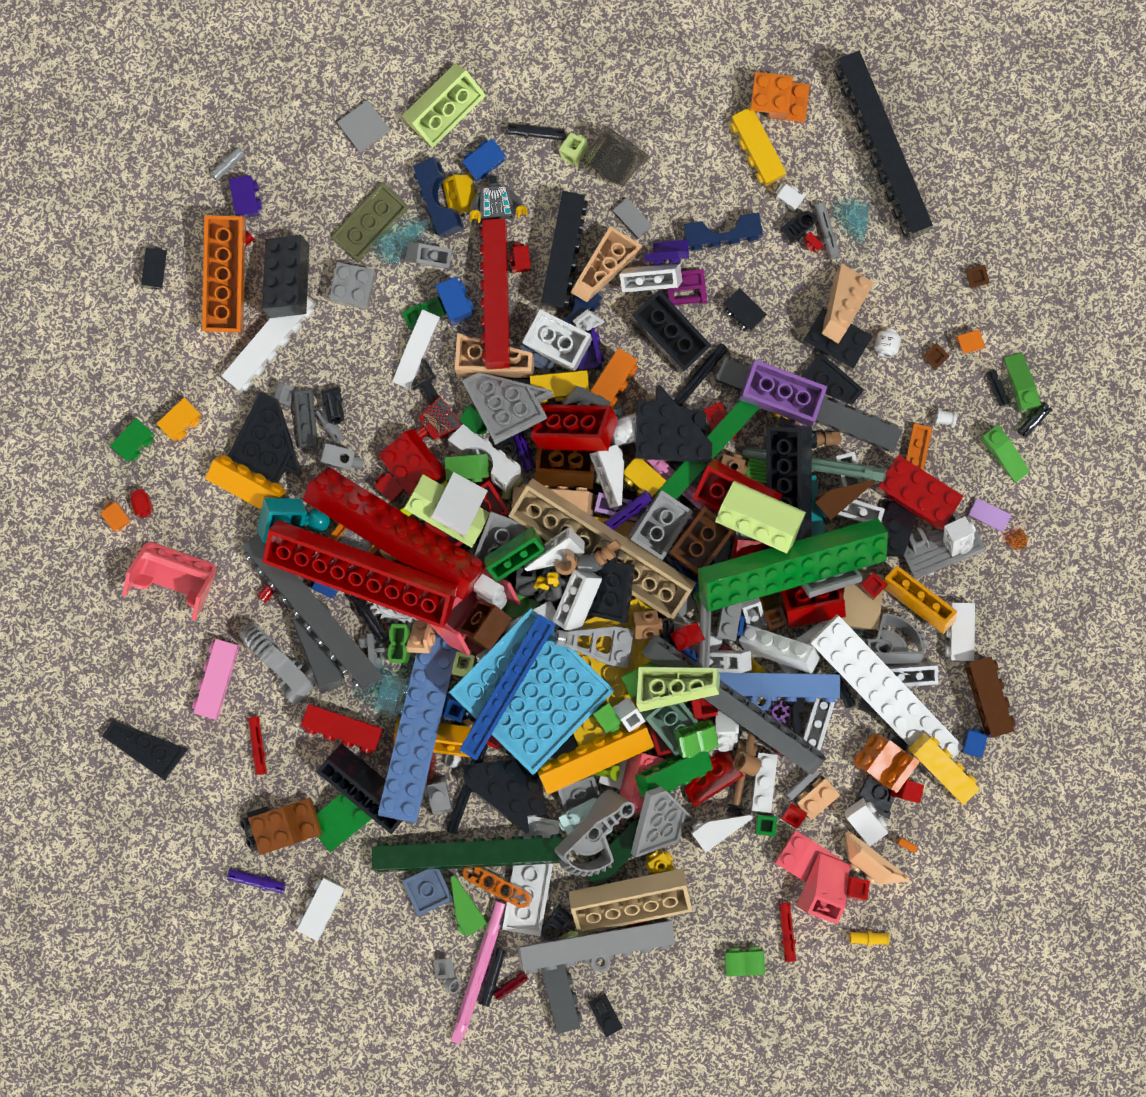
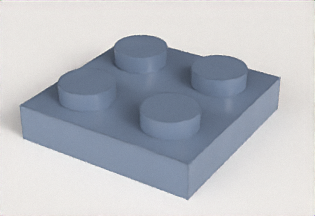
[402,869,454,916]

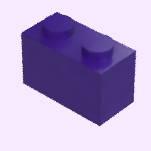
[229,175,263,218]

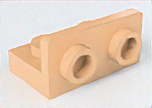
[406,619,436,653]
[796,777,840,820]

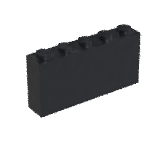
[316,744,402,834]

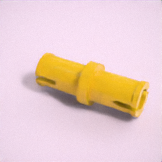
[849,931,890,946]

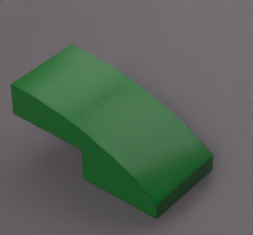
[402,297,447,330]

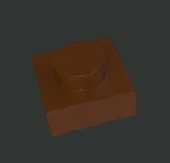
[965,265,990,289]
[922,343,949,370]

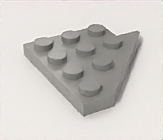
[462,372,553,445]
[631,787,696,858]

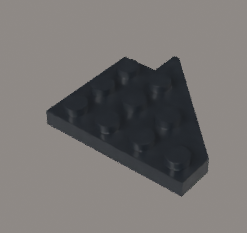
[634,385,712,463]
[228,391,302,484]
[556,549,635,623]
[462,759,546,834]

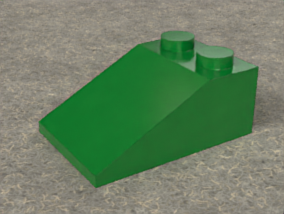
[317,793,372,852]

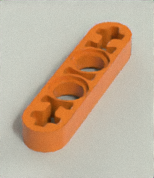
[463,867,532,908]

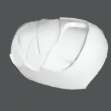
[611,414,636,446]

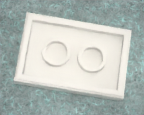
[431,472,487,536]

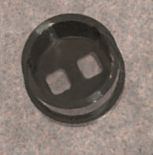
[585,125,650,188]

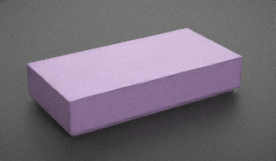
[968,498,1011,532]

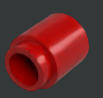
[130,489,154,519]

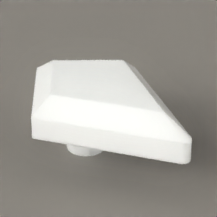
[573,309,604,332]

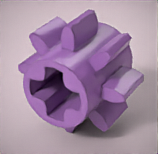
[767,701,791,723]

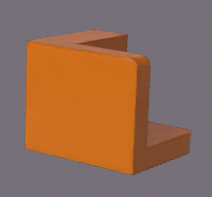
[955,329,985,354]

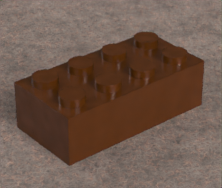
[964,657,1016,738]

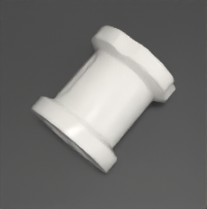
[935,408,958,428]

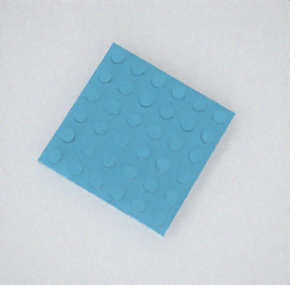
[449,608,614,775]

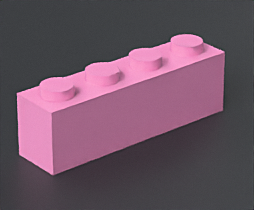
[192,639,240,720]

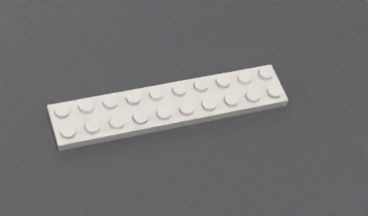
[809,615,963,760]

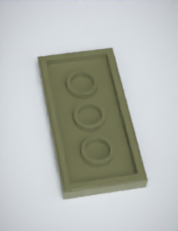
[330,182,410,263]

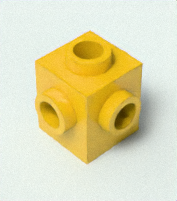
[645,848,676,875]

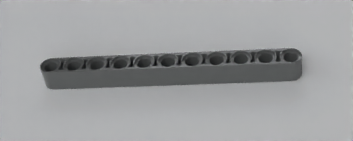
[642,635,826,774]

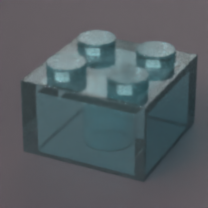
[374,674,409,717]

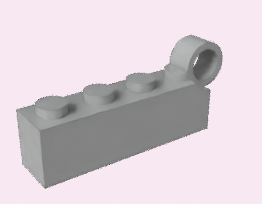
[885,660,938,687]

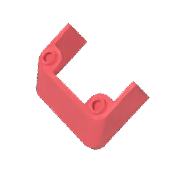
[122,542,216,621]
[428,571,521,655]

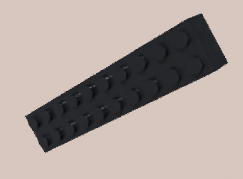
[833,50,933,241]

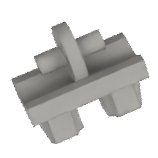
[359,633,388,668]

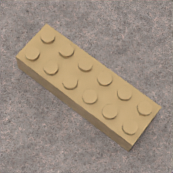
[569,868,693,935]

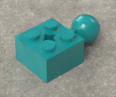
[257,498,330,543]

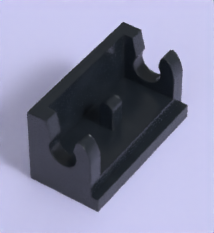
[141,247,167,290]

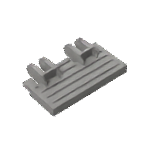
[903,511,985,579]

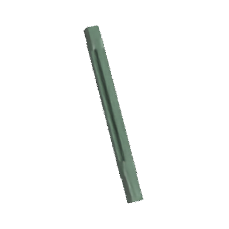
[743,446,886,482]

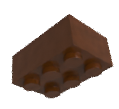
[535,449,595,489]
[667,506,735,577]

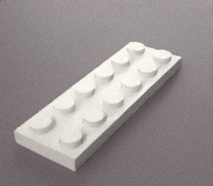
[502,816,560,936]

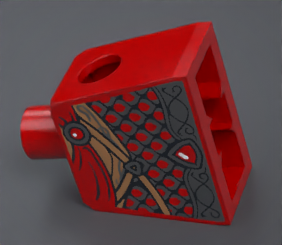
[415,396,461,441]

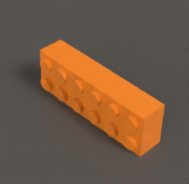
[202,215,246,333]

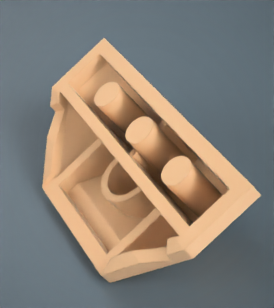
[844,830,910,885]

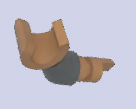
[554,539,622,575]

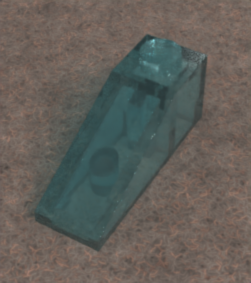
[377,219,432,265]

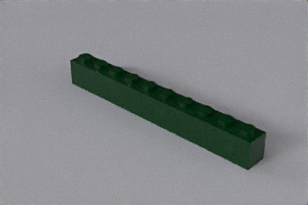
[372,834,567,873]

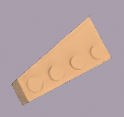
[571,226,643,302]
[822,263,874,343]
[455,333,535,378]
[512,484,596,517]

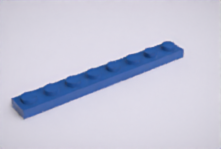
[459,614,556,760]

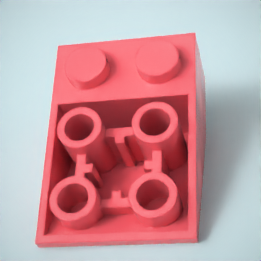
[796,853,850,924]

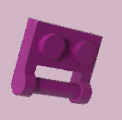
[667,269,707,306]

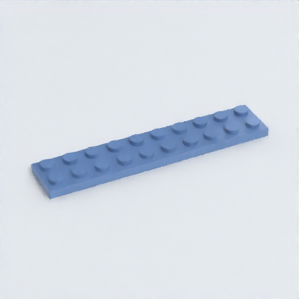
[378,633,457,823]

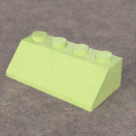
[402,63,486,148]
[404,475,490,548]
[715,481,806,553]

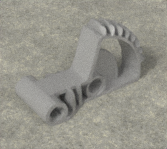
[861,610,928,664]
[240,622,317,706]
[555,790,635,877]

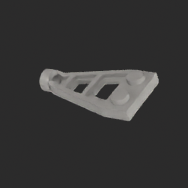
[554,626,634,668]

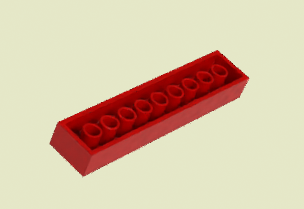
[303,467,487,600]
[262,520,458,628]

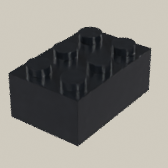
[802,308,872,372]

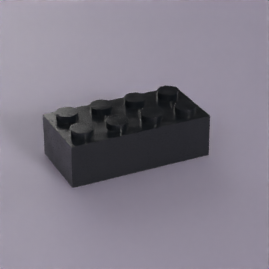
[262,235,310,318]
[629,289,712,374]

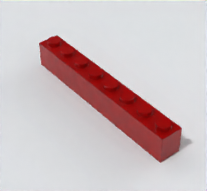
[479,219,510,370]

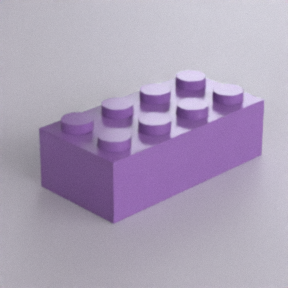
[739,360,827,426]

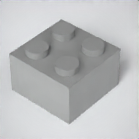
[329,262,376,310]

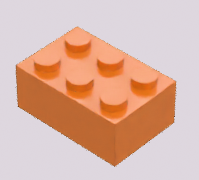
[590,348,639,409]

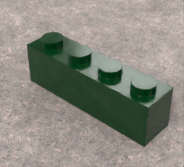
[586,817,639,886]

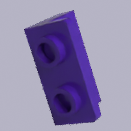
[644,239,689,265]
[577,328,604,371]

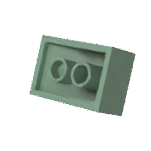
[638,702,698,757]

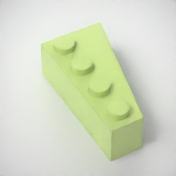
[636,667,720,712]

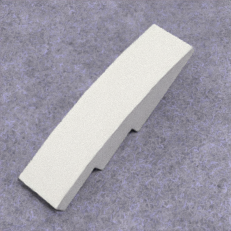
[392,310,440,389]

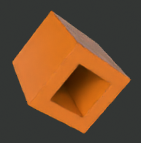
[100,502,132,532]

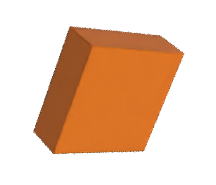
[896,837,918,853]

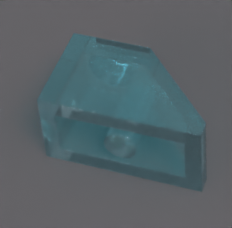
[840,200,870,244]

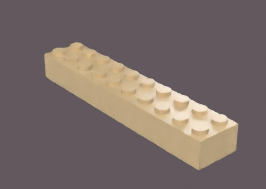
[508,478,696,619]

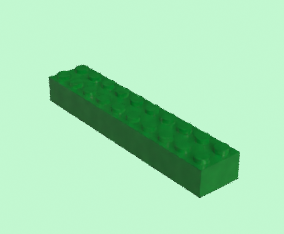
[698,518,888,612]

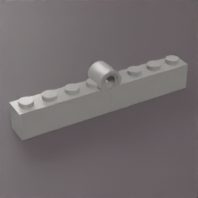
[517,920,675,974]

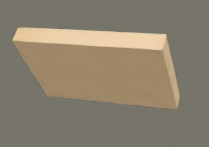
[842,571,884,632]

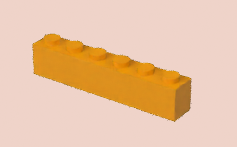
[537,723,654,795]

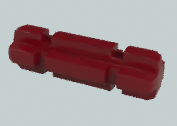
[493,971,528,1000]

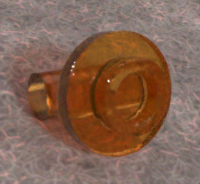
[1005,528,1028,550]

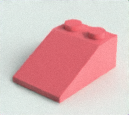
[774,830,843,882]

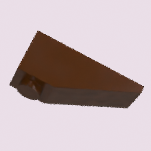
[814,480,875,522]

